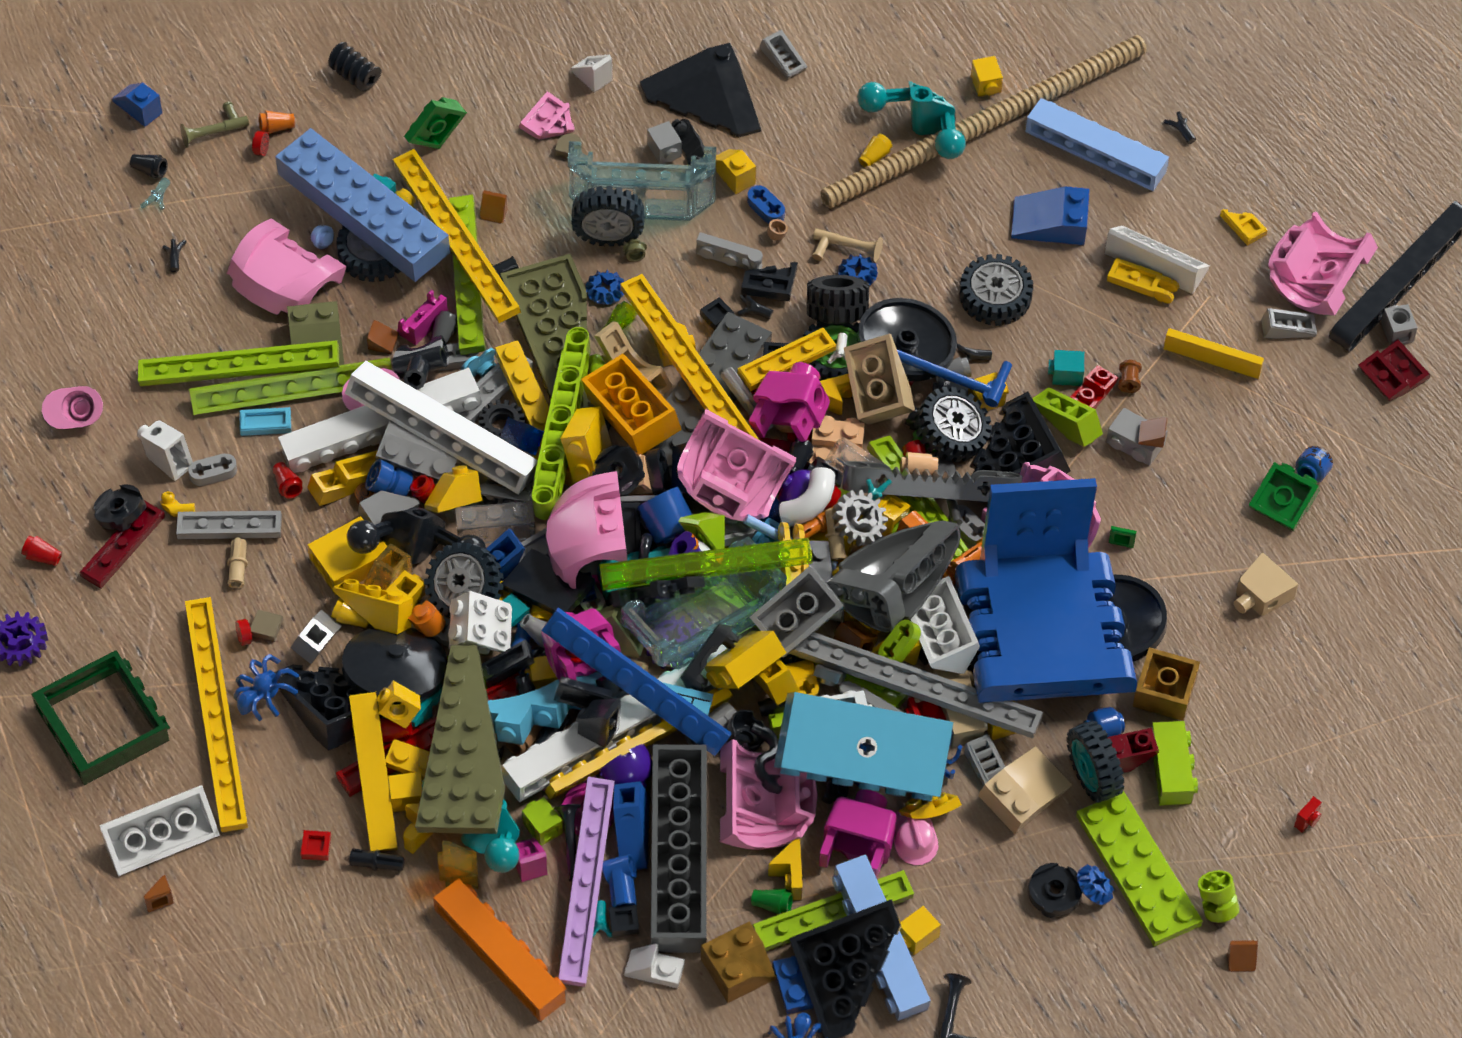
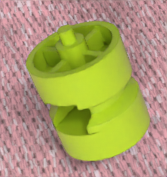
[1198,870,1240,923]

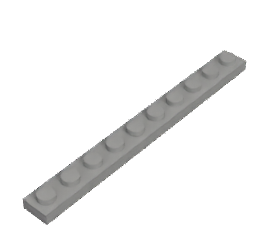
[789,632,1043,739]

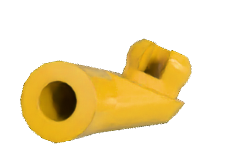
[160,491,195,517]

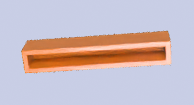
[433,878,566,1022]

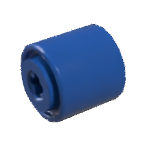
[637,487,693,545]

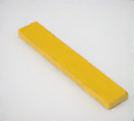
[349,692,398,852]

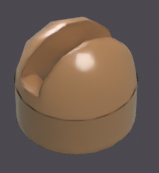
[767,219,788,241]

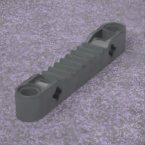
[842,461,1022,502]

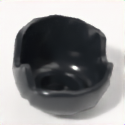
[726,710,764,752]

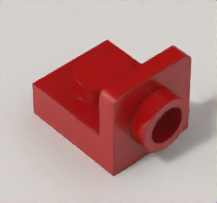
[904,697,946,721]

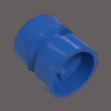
[365,459,413,496]

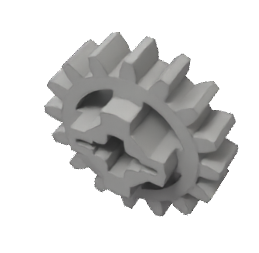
[832,490,888,546]

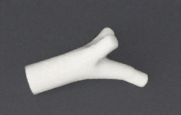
[827,333,847,364]

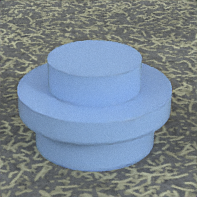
[311,225,334,249]

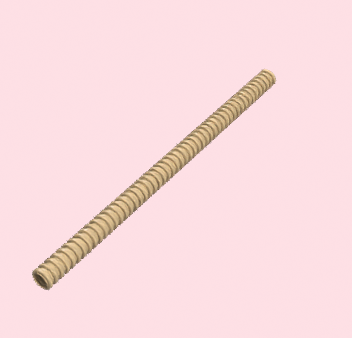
[821,35,1147,208]

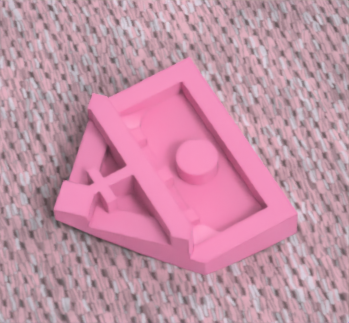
[519,91,574,139]

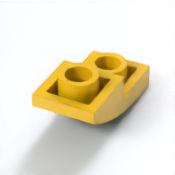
[899,792,962,819]

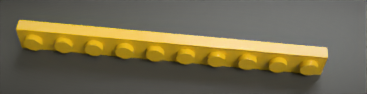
[393,149,521,323]
[620,274,759,440]
[185,597,248,833]

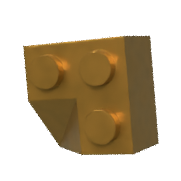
[1132,647,1200,721]
[701,921,776,1003]

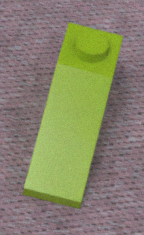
[1032,387,1103,447]

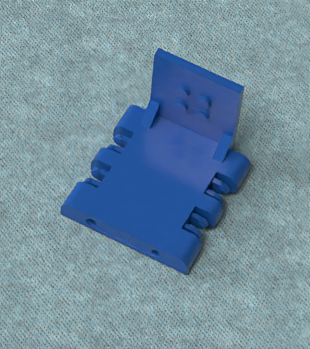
[954,478,1137,703]

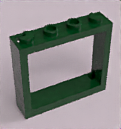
[31,650,170,785]

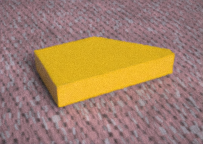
[1220,209,1268,246]

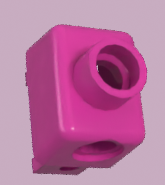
[749,362,830,442]
[541,608,621,681]
[819,789,897,879]

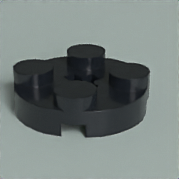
[592,445,645,496]
[93,484,147,532]
[1028,863,1082,918]

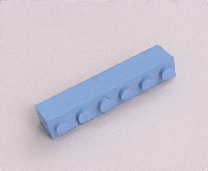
[1025,98,1169,191]
[832,855,931,1021]

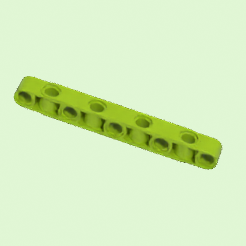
[532,327,591,520]

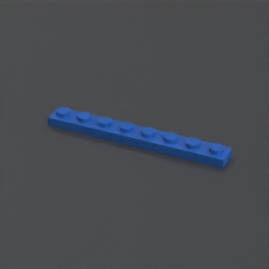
[541,607,731,756]

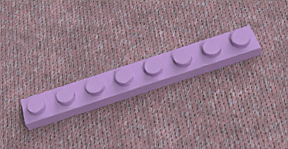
[558,777,614,987]

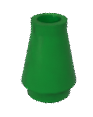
[751,889,793,915]

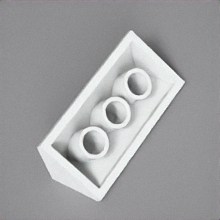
[1105,226,1210,294]
[911,576,980,674]
[100,785,220,876]

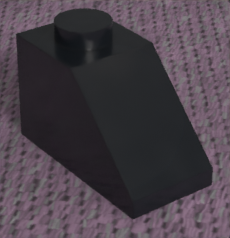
[576,698,621,748]

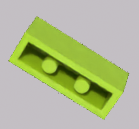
[1152,721,1198,805]

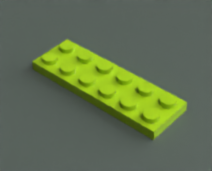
[1076,791,1203,947]

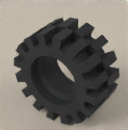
[479,400,525,445]

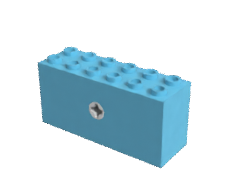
[774,692,953,801]

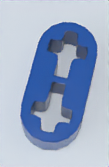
[747,185,785,224]

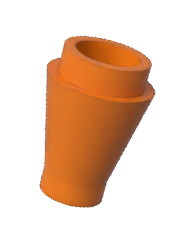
[258,110,295,134]

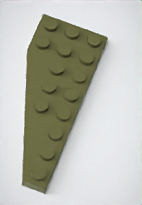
[500,254,588,408]
[415,645,505,834]

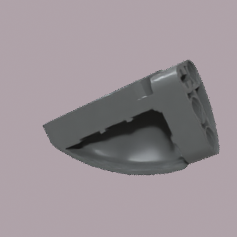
[827,521,961,633]

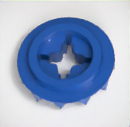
[838,254,878,286]
[586,269,624,305]
[1077,864,1114,905]

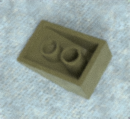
[287,301,344,372]

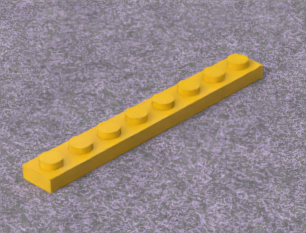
[545,688,733,800]

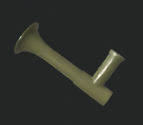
[180,101,249,148]

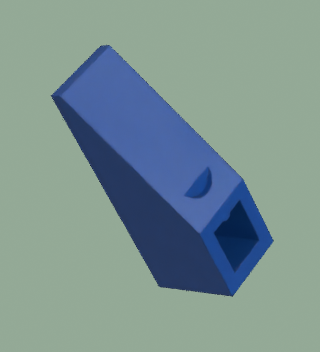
[613,782,650,870]

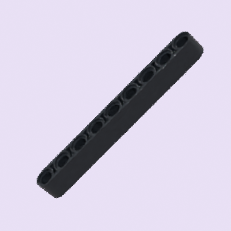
[1328,201,1462,352]

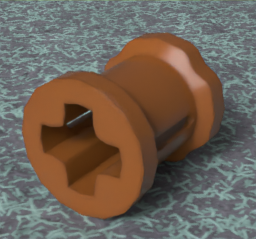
[1118,360,1142,393]

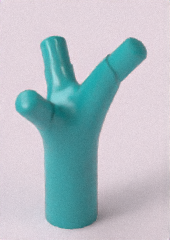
[866,479,892,501]
[592,900,612,938]

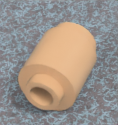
[900,452,938,476]

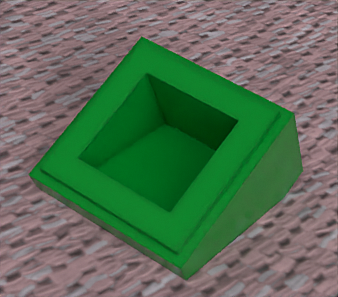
[1108,526,1137,548]

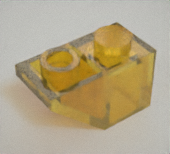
[363,543,413,590]
[437,841,479,889]

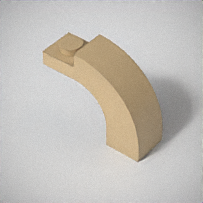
[595,322,673,395]

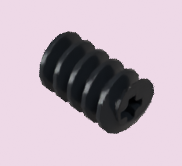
[328,42,382,91]

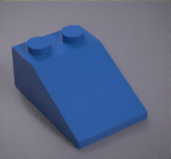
[1011,186,1090,245]

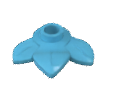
[461,348,497,378]

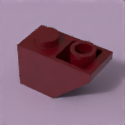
[1107,728,1159,773]

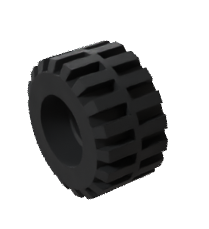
[807,275,869,324]

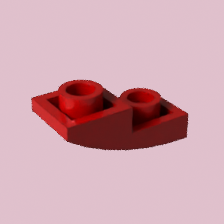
[1070,365,1119,409]

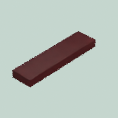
[80,500,165,589]

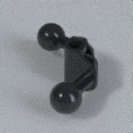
[346,507,486,564]

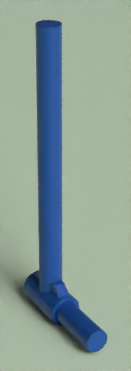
[897,350,1012,407]

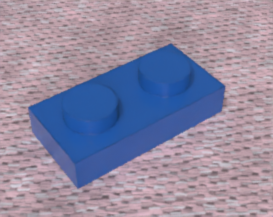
[772,956,814,1014]

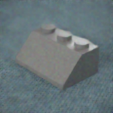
[375,420,457,484]
[750,566,844,658]

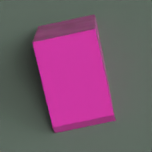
[515,838,547,882]

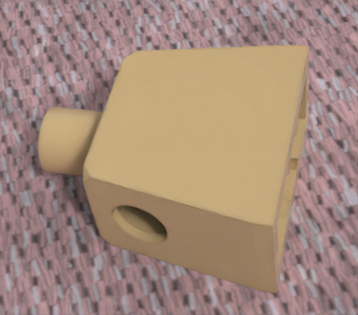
[1234,553,1298,616]

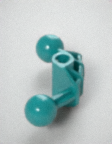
[857,81,966,159]
[422,777,520,873]

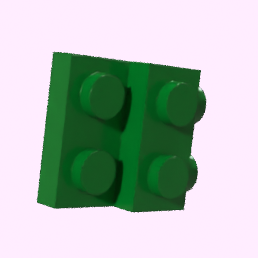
[404,97,467,149]
[1249,462,1320,531]

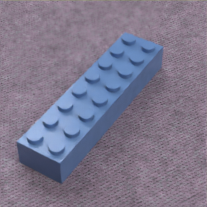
[275,128,450,282]

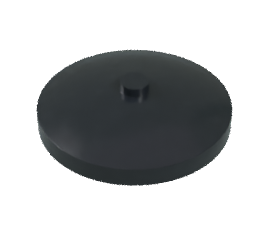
[857,298,957,381]
[1108,574,1167,662]
[342,628,448,705]

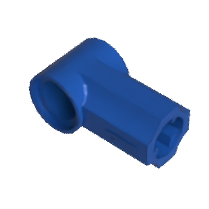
[603,854,637,907]

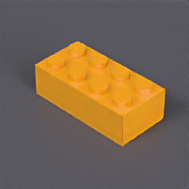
[581,353,682,455]

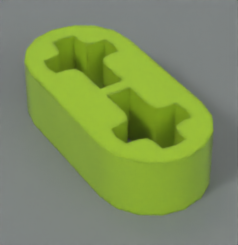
[878,620,921,663]

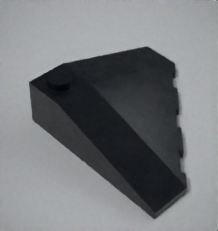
[640,43,761,137]
[973,391,1071,490]
[274,664,383,751]
[789,899,902,1038]

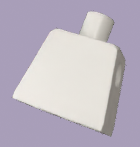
[137,420,193,481]

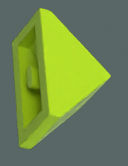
[678,512,725,556]

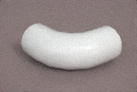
[779,467,835,527]

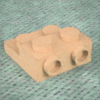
[810,415,865,472]

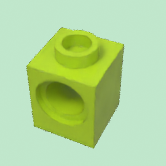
[522,797,563,846]

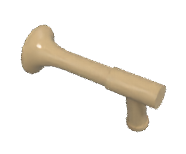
[812,229,883,262]

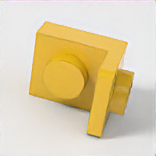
[878,495,911,536]

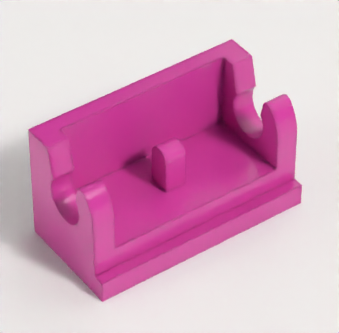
[396,290,448,346]

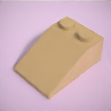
[844,334,915,425]
[978,746,1072,835]

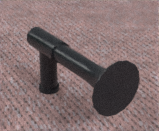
[554,804,603,882]
[939,973,977,1038]

